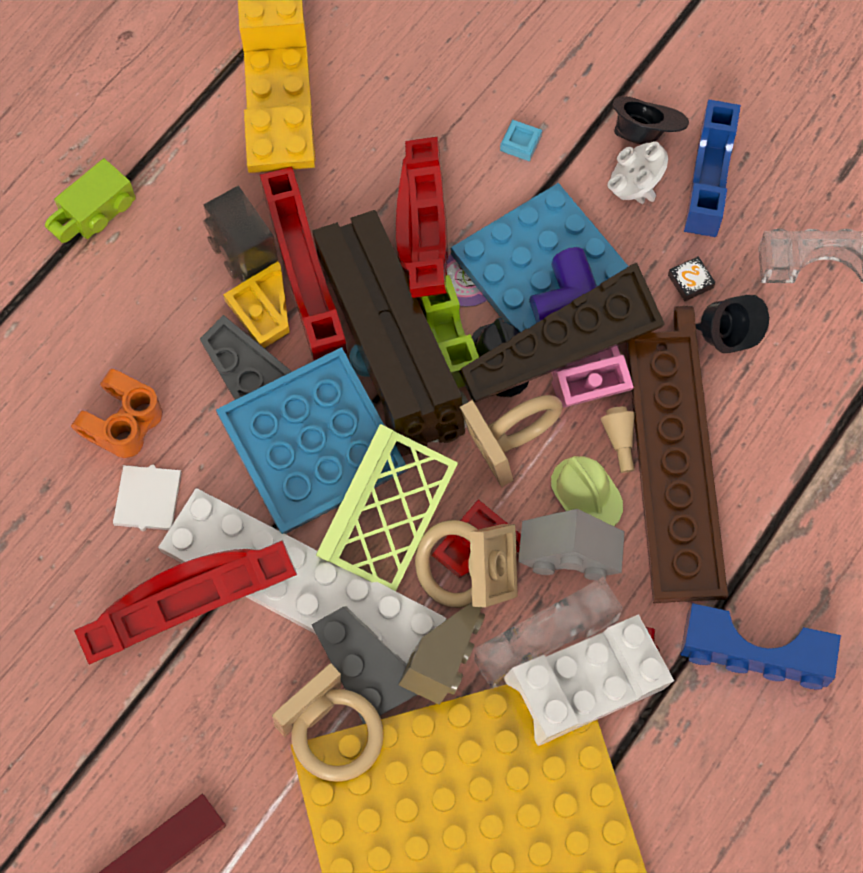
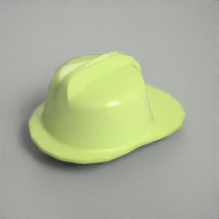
[551,456,623,526]

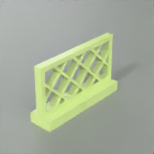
[316,424,458,591]

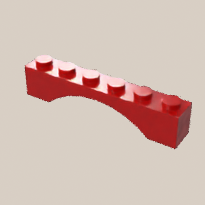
[260,166,348,361]

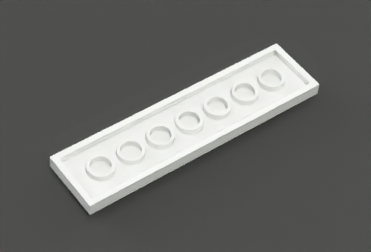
[158,488,447,665]

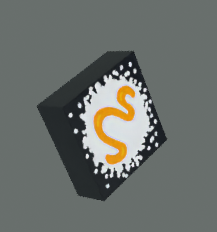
[668,256,716,301]

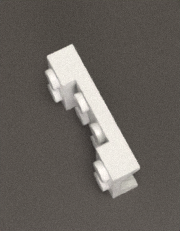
[504,614,674,746]

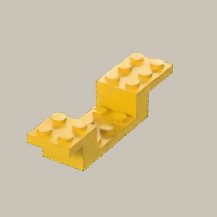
[238,0,316,173]

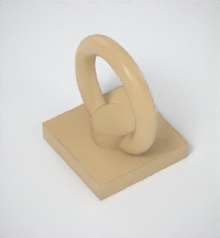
[460,395,563,487]
[415,520,518,608]
[272,663,383,781]

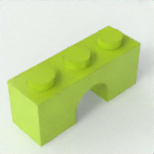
[416,275,479,388]

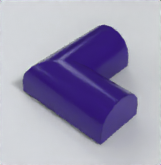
[529,247,597,323]

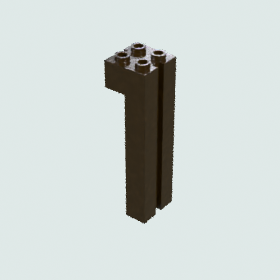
[312,210,465,456]

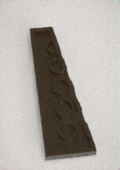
[459,263,665,403]

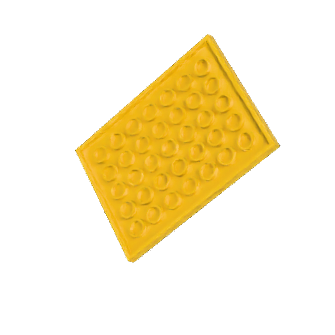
[290,684,647,873]

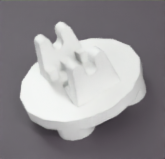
[608,141,668,204]

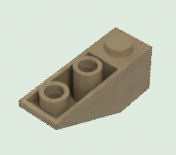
[399,602,485,704]

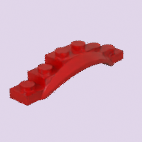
[396,137,448,298]
[74,540,297,665]

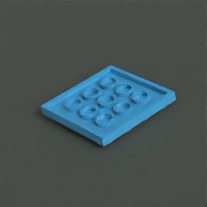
[451,183,629,332]
[216,347,408,534]

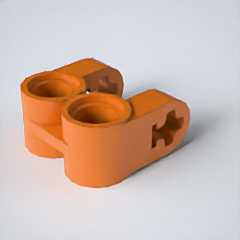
[71,369,162,458]

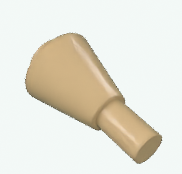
[600,406,635,473]

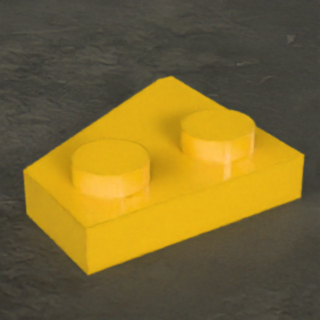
[223,261,290,348]

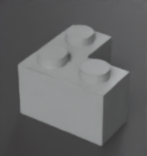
[518,509,625,581]

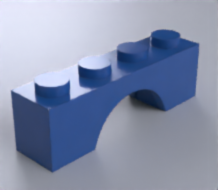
[684,99,741,237]
[680,603,841,690]

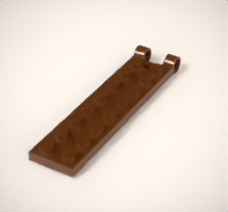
[626,306,728,603]

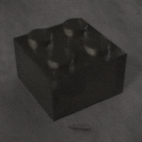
[203,185,278,282]

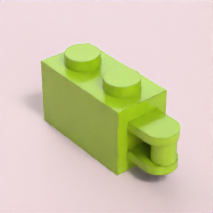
[45,158,136,243]

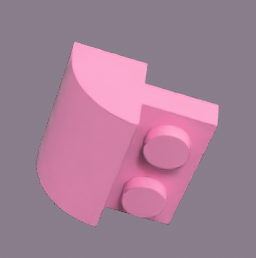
[551,346,634,408]

